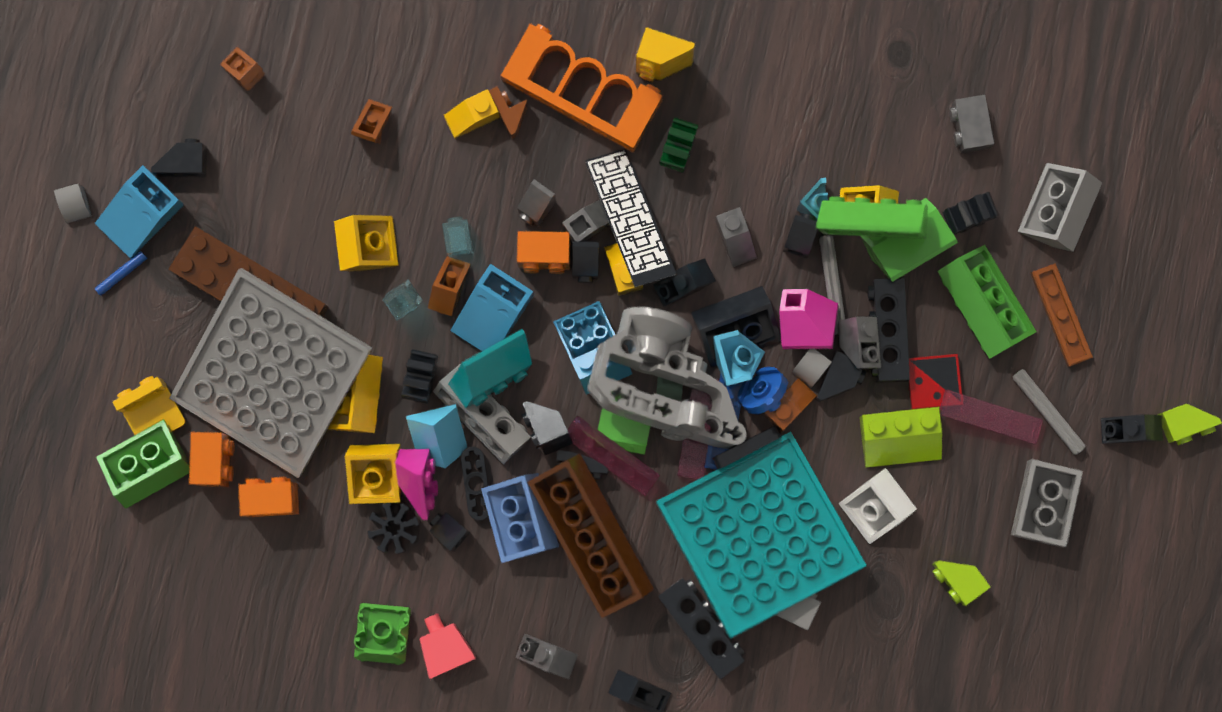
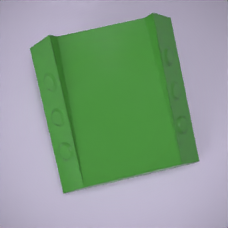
[595,399,651,455]
[354,603,411,665]

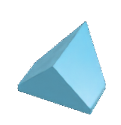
[797,178,828,221]
[713,330,765,386]

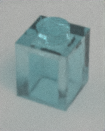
[442,217,474,257]
[383,280,422,320]

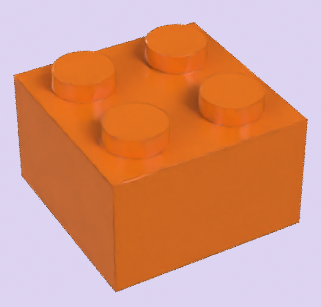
[517,231,571,274]
[189,432,234,487]
[239,477,299,517]

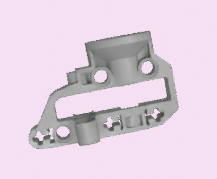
[588,307,746,449]

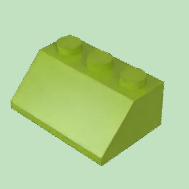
[859,407,942,468]

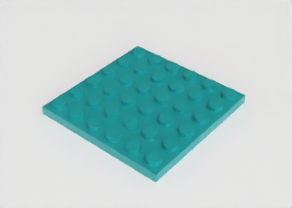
[656,432,867,639]

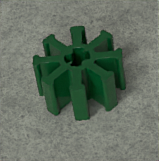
[659,117,699,173]

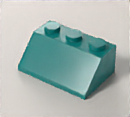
[448,329,532,408]

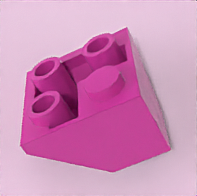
[780,289,839,349]
[395,449,438,520]

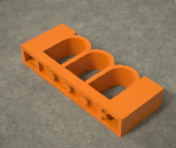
[501,24,663,152]

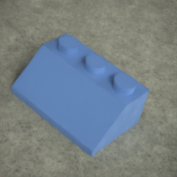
[481,473,559,563]

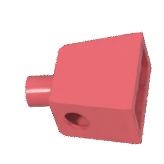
[420,613,477,679]

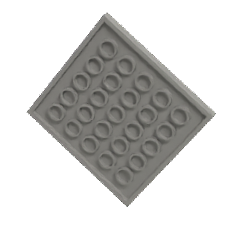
[169,268,373,478]

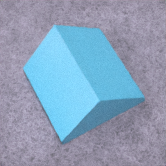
[406,404,468,468]

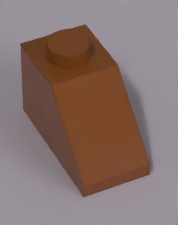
[428,256,471,316]
[763,378,817,432]

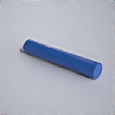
[94,251,147,296]

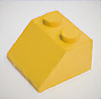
[334,215,398,271]
[345,444,401,504]

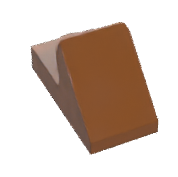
[220,47,265,90]
[489,86,528,140]
[351,99,392,144]

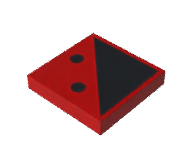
[908,354,963,410]

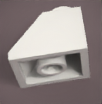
[838,468,917,544]

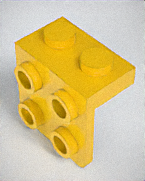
[113,376,186,435]

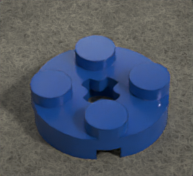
[738,367,788,414]

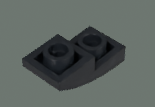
[557,450,608,479]

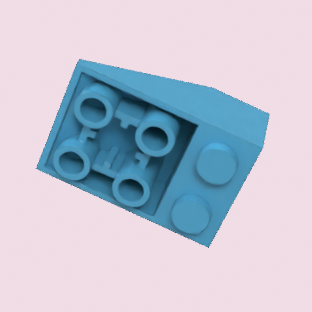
[95,165,184,258]
[450,264,534,351]
[553,301,632,395]

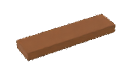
[1031,263,1093,367]

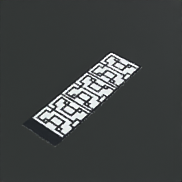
[585,148,676,287]

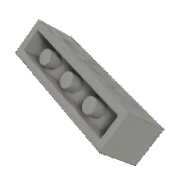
[433,364,531,465]

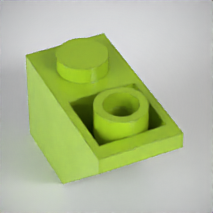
[1157,404,1222,445]
[932,561,990,606]

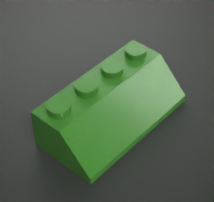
[816,197,928,239]
[938,245,1037,359]

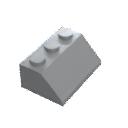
[1018,163,1102,252]

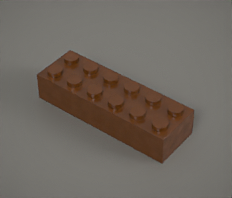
[168,226,329,317]
[527,453,654,618]

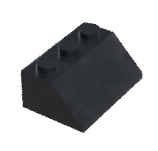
[691,286,781,367]

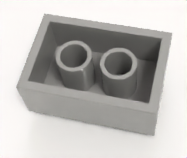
[1011,459,1083,547]

